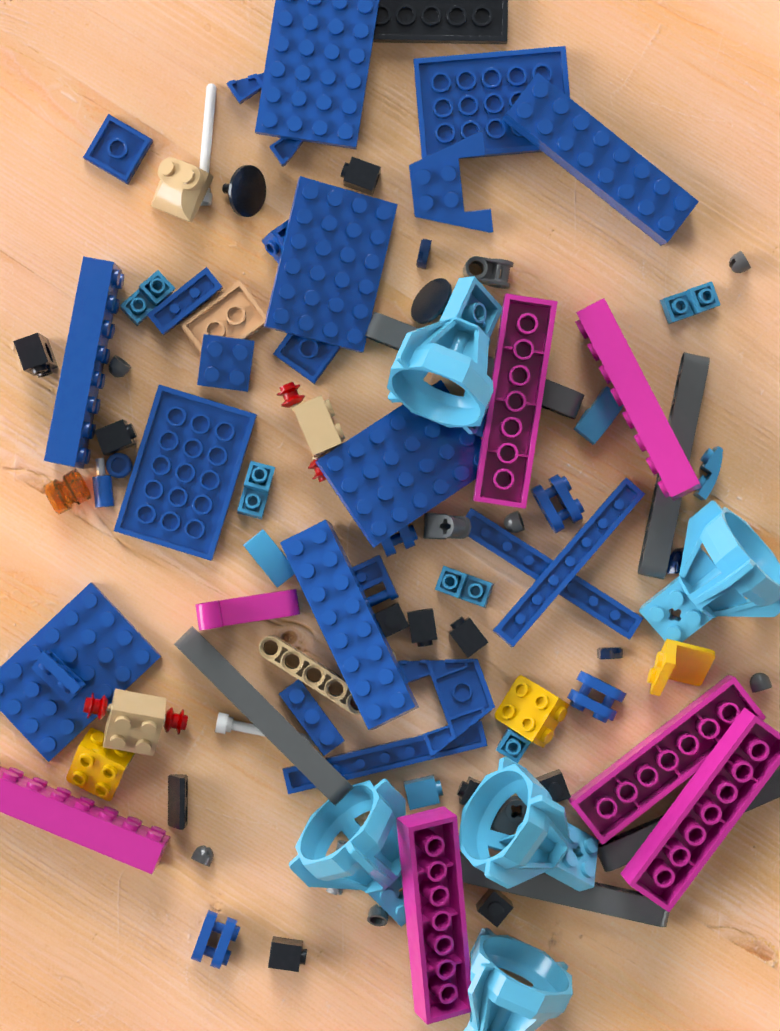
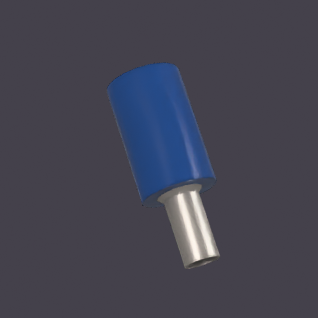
[92,458,114,508]

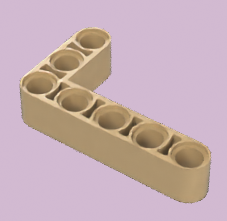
[259,635,396,715]

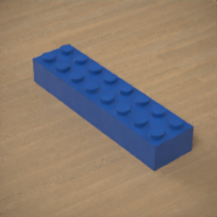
[502,73,699,246]
[44,256,124,469]
[280,520,419,730]

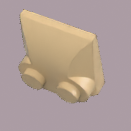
[151,157,214,223]

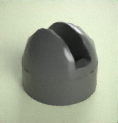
[729,251,751,273]
[109,355,131,378]
[504,511,525,533]
[750,673,772,693]
[191,845,214,867]
[367,904,389,926]

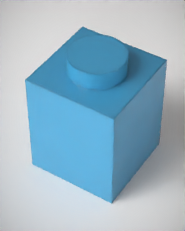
[404,774,443,810]

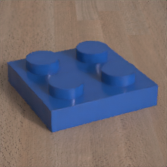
[197,334,255,392]

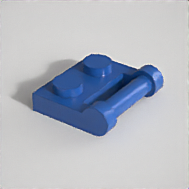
[352,555,399,607]

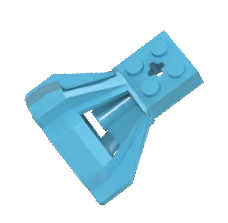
[387,276,502,434]
[639,500,780,642]
[459,757,599,892]
[289,779,406,927]
[464,928,573,1031]

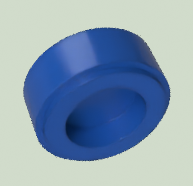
[106,453,133,478]

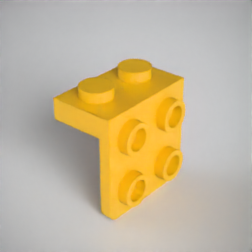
[647,639,715,696]
[494,675,569,748]
[66,727,135,801]

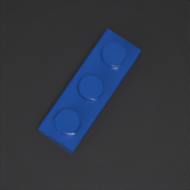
[147,267,223,335]
[278,680,345,756]

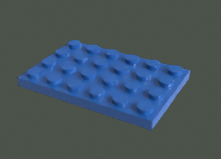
[255,0,380,149]
[413,46,570,159]
[264,176,398,353]
[315,380,482,548]
[114,385,257,561]
[0,582,162,762]

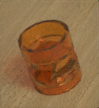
[43,469,91,515]

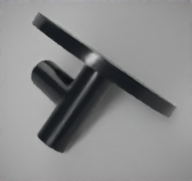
[222,165,266,217]
[411,278,452,324]

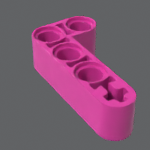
[195,589,300,630]

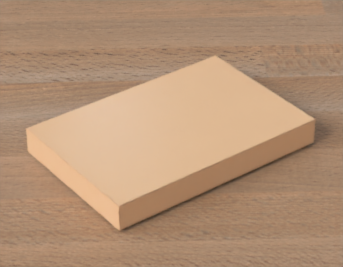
[180,279,266,353]

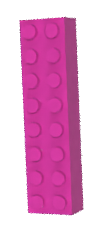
[473,293,558,509]
[575,298,701,501]
[568,674,766,845]
[620,707,780,912]
[0,766,170,874]
[396,806,471,1025]

